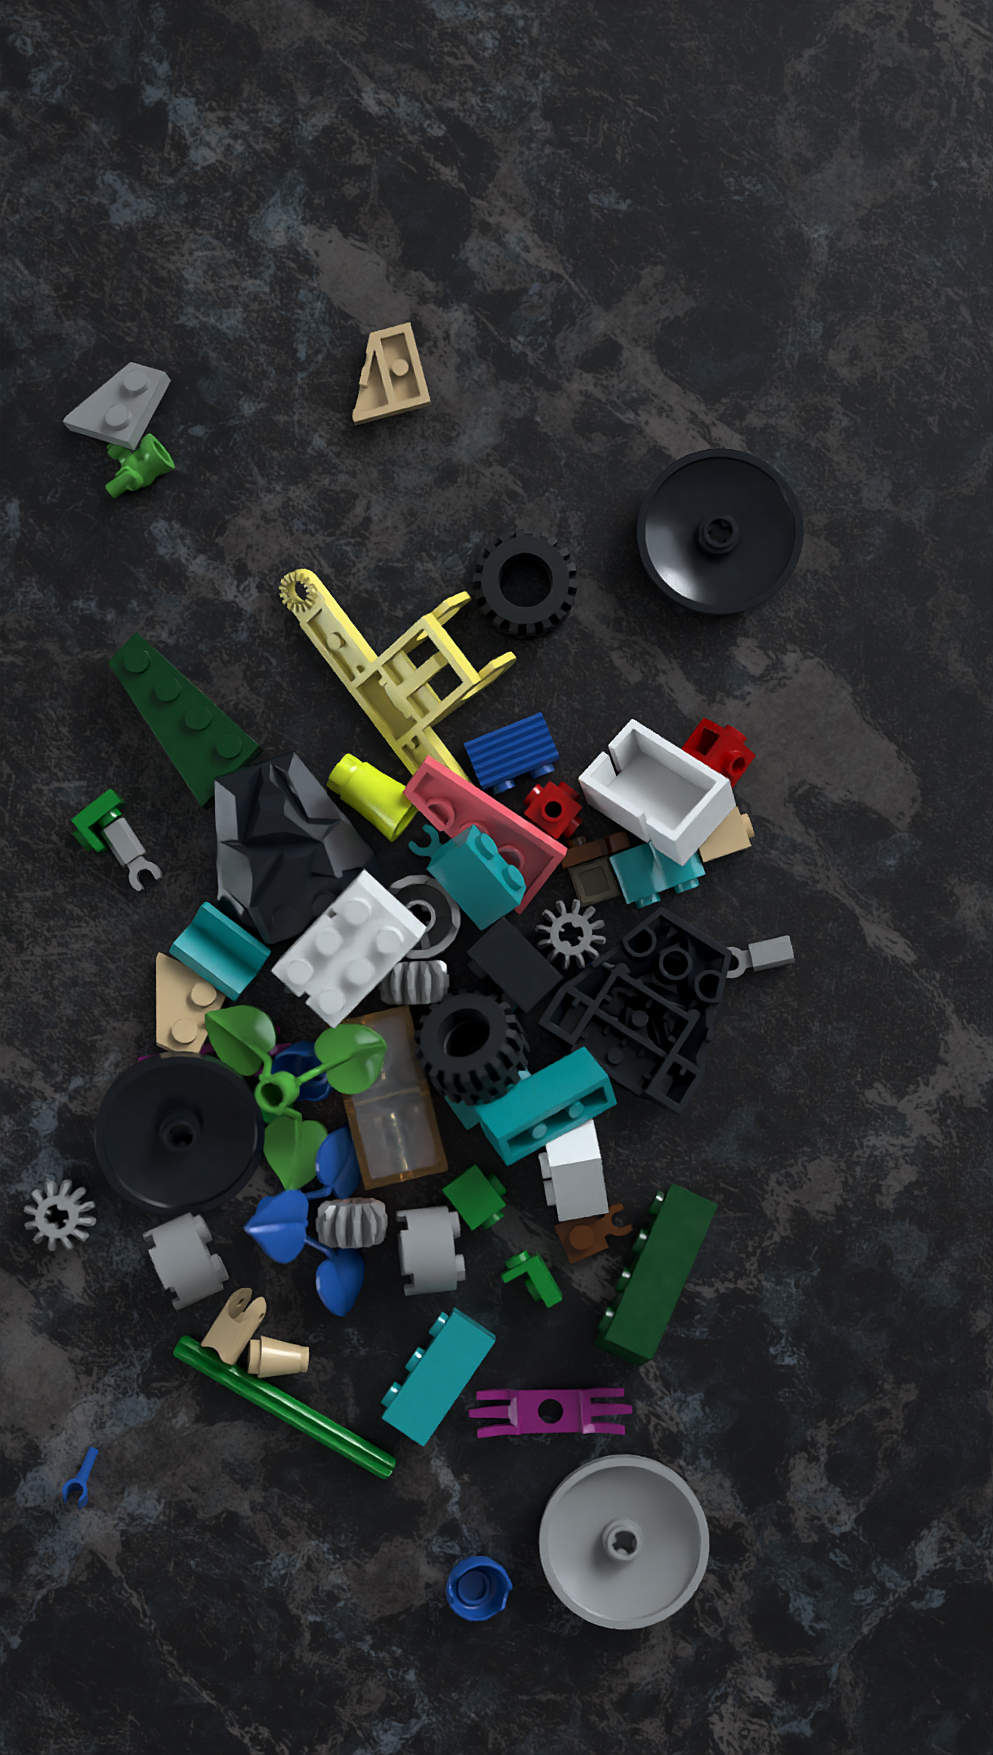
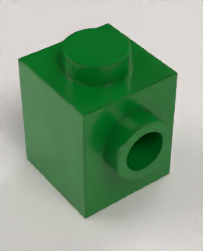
[442,1162,508,1230]

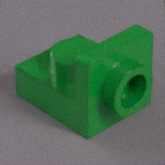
[71,788,126,854]
[501,1250,563,1308]

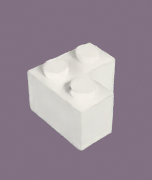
[539,1118,609,1222]

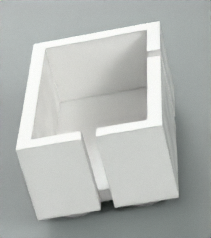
[578,719,736,866]
[271,870,426,1028]

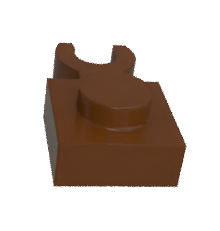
[560,831,630,871]
[554,1203,633,1264]

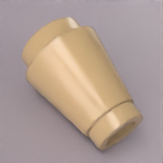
[247,1336,309,1378]

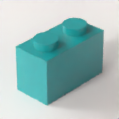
[427,824,527,931]

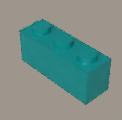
[475,1046,617,1166]
[380,1307,496,1447]

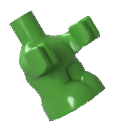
[105,433,175,499]

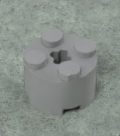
[387,875,461,959]
[396,1205,465,1296]
[143,1212,229,1310]

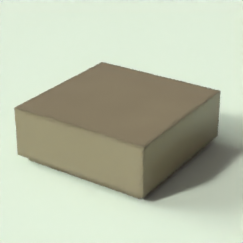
[568,855,620,908]

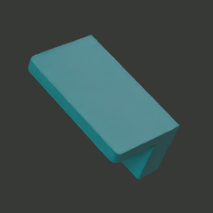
[169,902,271,1002]

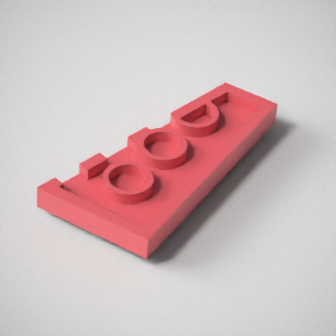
[402,755,568,915]

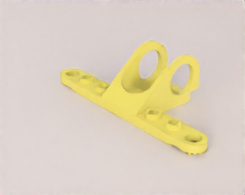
[279,569,517,786]

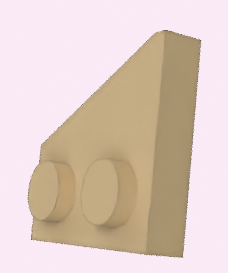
[352,322,432,426]
[156,952,228,1053]

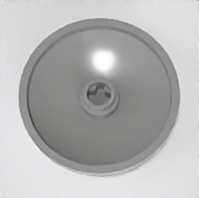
[539,1454,709,1629]

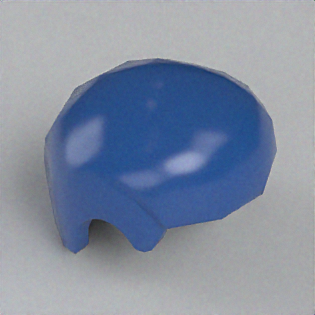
[271,1040,334,1102]
[446,1556,512,1621]

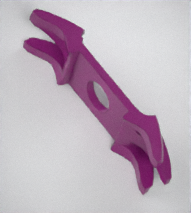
[469,1387,632,1438]

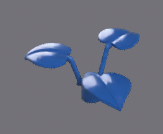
[244,1122,365,1317]

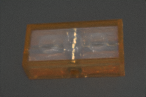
[326,1004,449,1190]

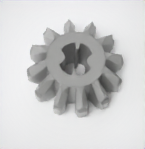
[535,899,606,970]
[378,960,450,1005]
[24,1179,96,1251]
[316,1197,388,1249]

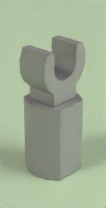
[100,818,163,892]
[726,935,795,978]

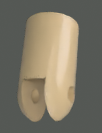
[201,1288,266,1365]

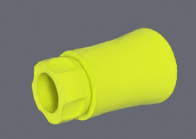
[326,753,419,842]

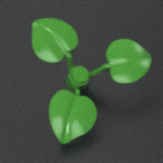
[205,1005,387,1191]

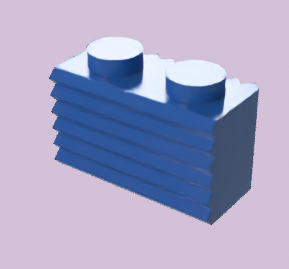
[464,712,560,796]

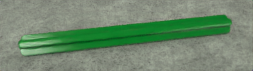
[173,1335,397,1479]

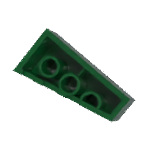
[108,632,264,811]
[593,1183,718,1367]

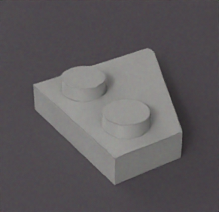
[63,362,171,450]

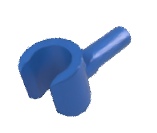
[62,1447,99,1509]

